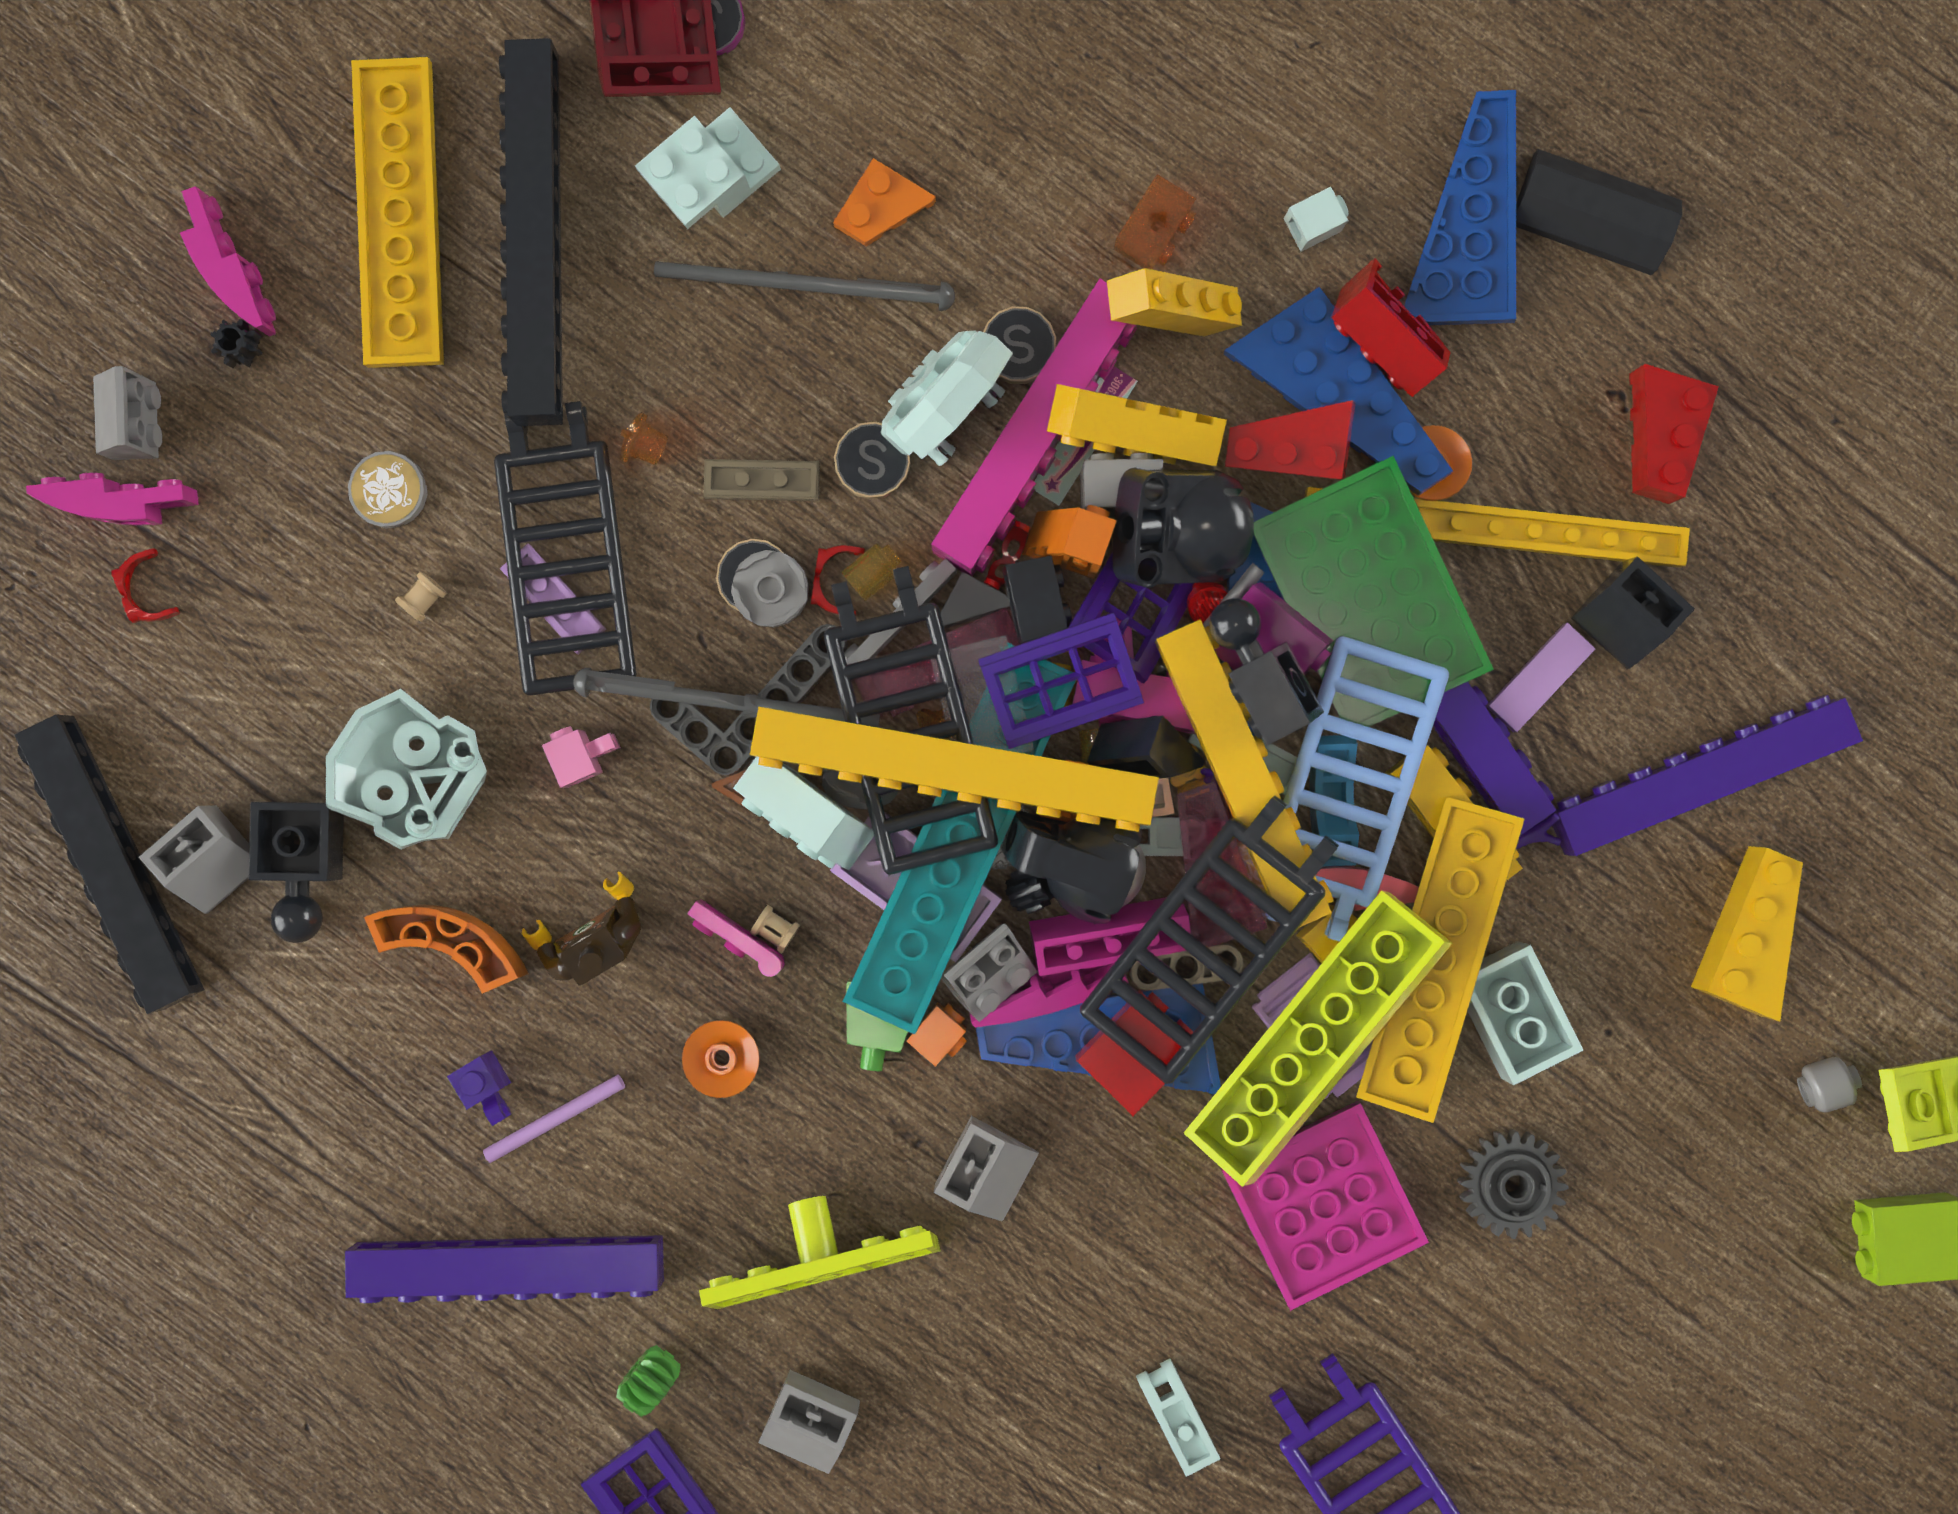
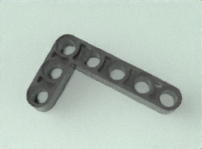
[650,624,848,775]

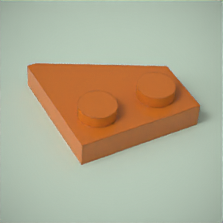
[833,158,936,247]

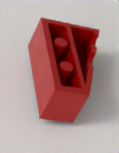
[1331,258,1450,397]
[1629,364,1719,504]
[1225,400,1355,480]

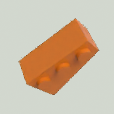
[1022,505,1117,579]

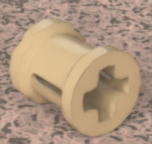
[395,571,447,622]
[750,905,800,954]

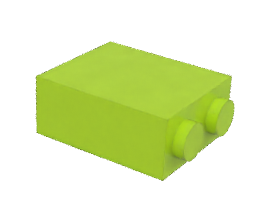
[1852,1192,1958,1286]

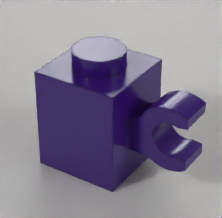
[447,1050,512,1126]

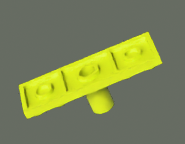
[1879,1056,1958,1152]
[699,1196,940,1309]

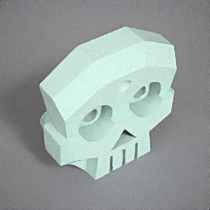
[881,330,1013,466]
[326,689,487,850]

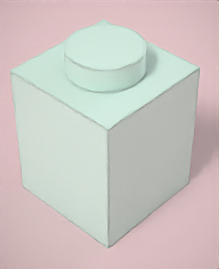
[1284,187,1349,252]

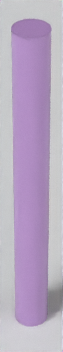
[483,1075,625,1163]

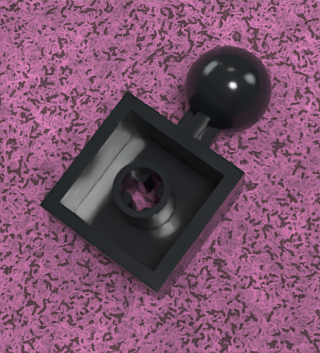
[1209,598,1324,745]
[249,802,344,943]

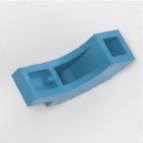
[1309,735,1359,867]

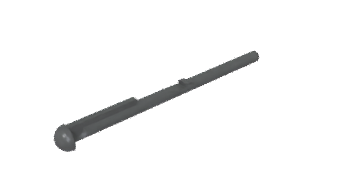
[654,261,955,311]
[573,668,880,728]

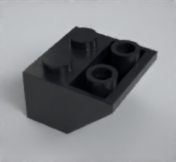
[1002,555,1072,645]
[1571,556,1695,669]
[1087,716,1205,779]

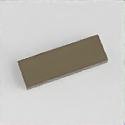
[704,459,820,501]

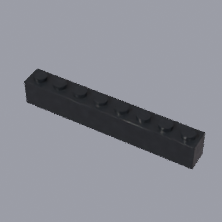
[14,714,205,1014]

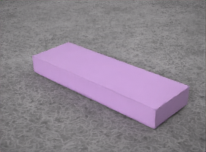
[500,543,606,655]
[1486,623,1595,733]

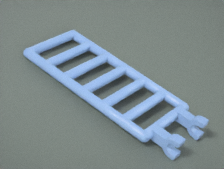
[1265,636,1449,942]

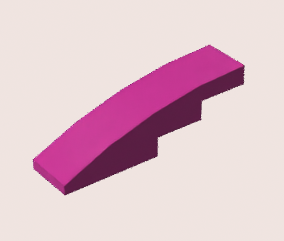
[969,964,1129,1028]

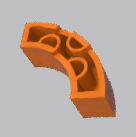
[364,905,529,994]

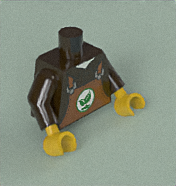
[522,872,641,986]

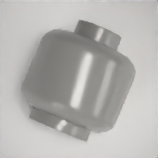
[1797,1057,1862,1113]

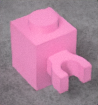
[542,726,621,788]

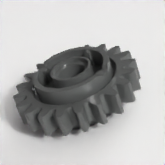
[1457,1129,1569,1239]

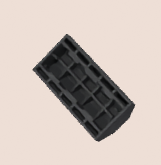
[1516,149,1682,275]

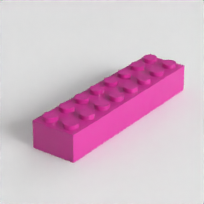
[931,279,1137,577]

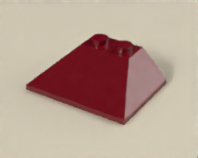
[590,0,721,97]

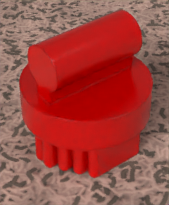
[1187,582,1228,624]

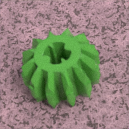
[616,1345,681,1417]

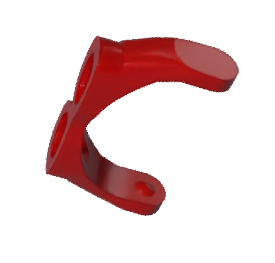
[984,520,1030,590]
[810,545,865,616]
[111,548,180,623]

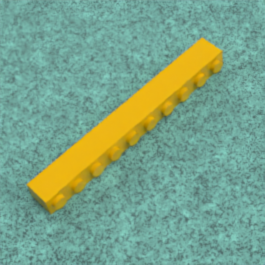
[750,707,1159,832]

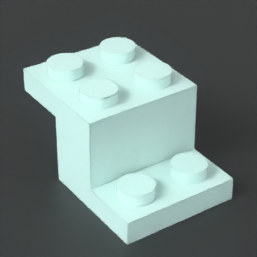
[635,107,781,229]

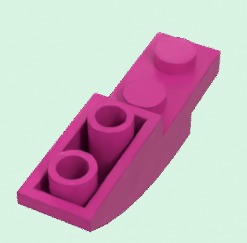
[180,186,276,337]
[26,473,199,526]

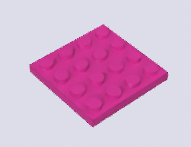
[1220,1101,1429,1311]

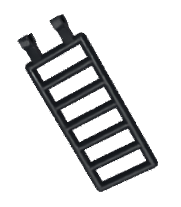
[494,401,637,696]
[824,566,998,875]
[1080,795,1339,1084]

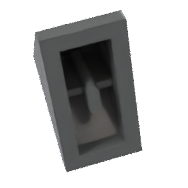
[941,572,1010,629]

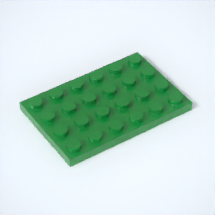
[1254,456,1494,727]

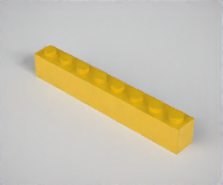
[1155,619,1334,927]

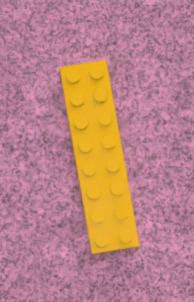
[351,57,444,368]
[1356,796,1525,1123]

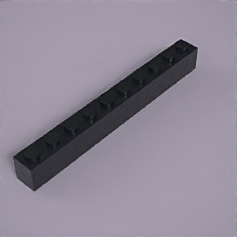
[499,38,563,426]

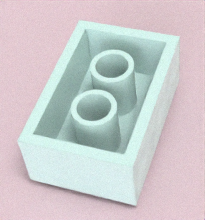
[733,757,874,870]
[1468,941,1583,1085]

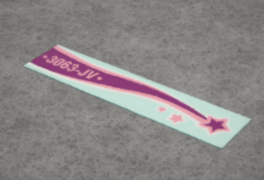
[1034,367,1138,506]

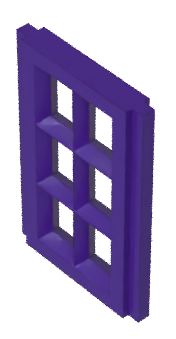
[1068,551,1194,684]
[978,612,1144,749]
[581,1428,718,1514]

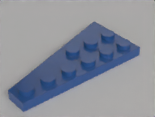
[1404,90,1516,325]
[1224,287,1453,496]
[976,983,1221,1094]

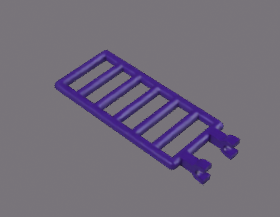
[1269,1353,1461,1514]

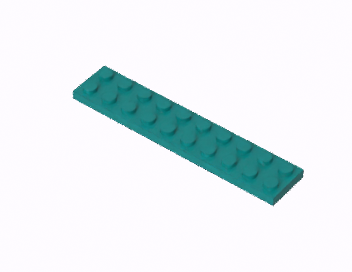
[842,642,1076,1034]

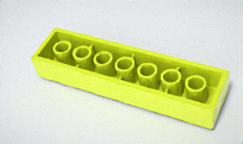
[1184,890,1452,1187]

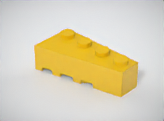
[1047,384,1227,466]
[1691,846,1803,1022]

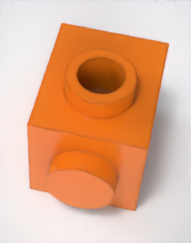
[906,1002,967,1067]

